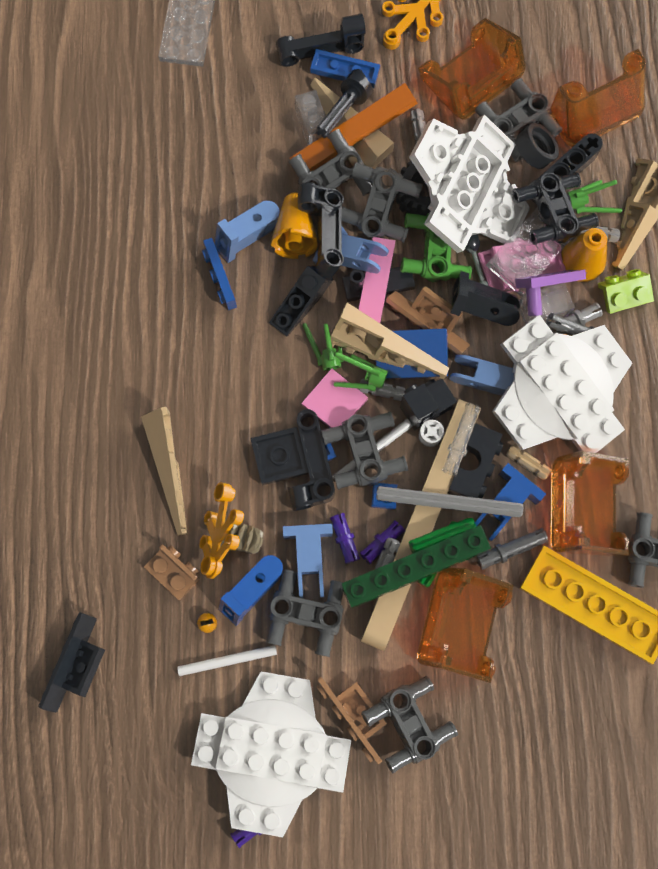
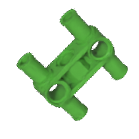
[400,212,472,282]

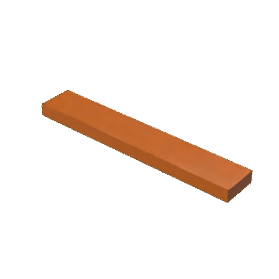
[290,83,418,171]

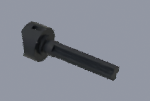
[316,69,374,138]

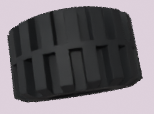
[396,161,431,215]

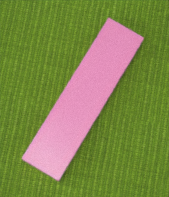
[359,237,396,323]

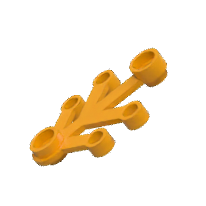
[382,0,443,50]
[199,482,244,579]

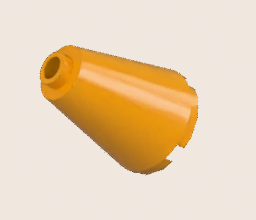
[271,192,318,259]
[561,228,607,282]

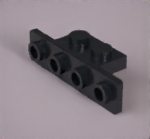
[38,612,105,713]

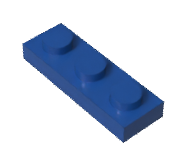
[310,49,380,89]
[202,238,237,310]

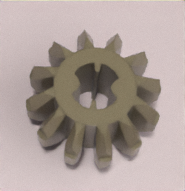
[222,524,264,554]

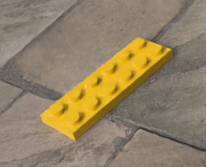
[519,546,658,665]

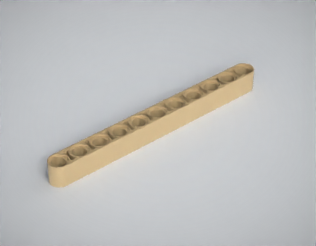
[361,399,481,651]

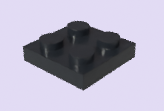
[250,427,309,486]

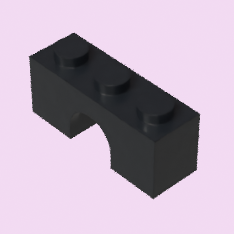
[447,424,504,499]

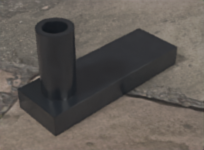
[343,267,415,302]

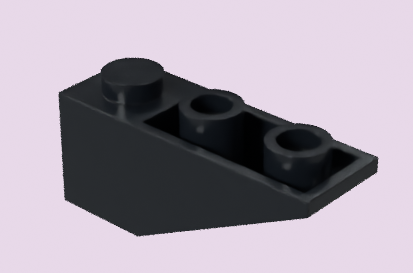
[269,265,334,337]

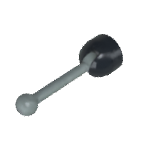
[464,234,488,286]

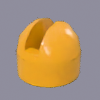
[197,613,218,633]

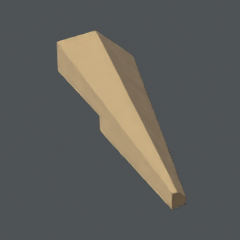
[310,78,394,169]
[612,158,658,271]
[326,303,449,379]
[141,407,188,535]

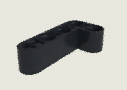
[532,133,603,205]

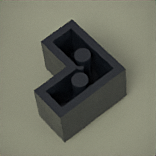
[400,379,457,431]

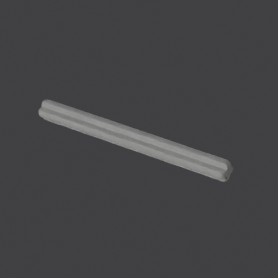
[376,486,523,517]

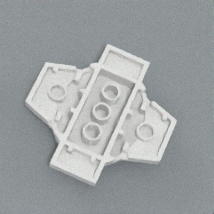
[409,115,530,253]
[492,315,632,459]
[191,672,351,837]

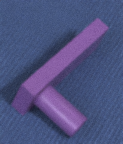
[515,270,586,316]

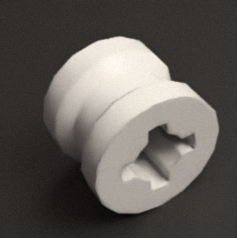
[419,420,444,447]

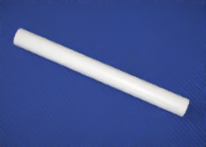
[332,419,412,480]
[177,645,277,676]

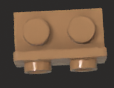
[144,544,200,601]

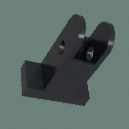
[450,271,520,326]

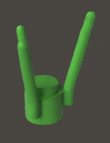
[567,180,622,214]
[303,323,344,371]
[333,352,388,392]

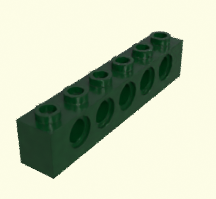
[341,525,491,609]

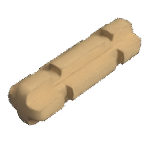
[506,445,551,480]

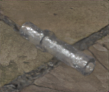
[442,403,480,476]

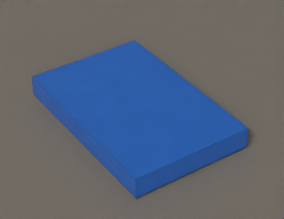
[376,329,448,379]

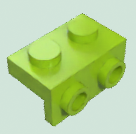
[598,269,654,314]

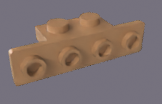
[386,286,470,355]
[317,677,387,764]

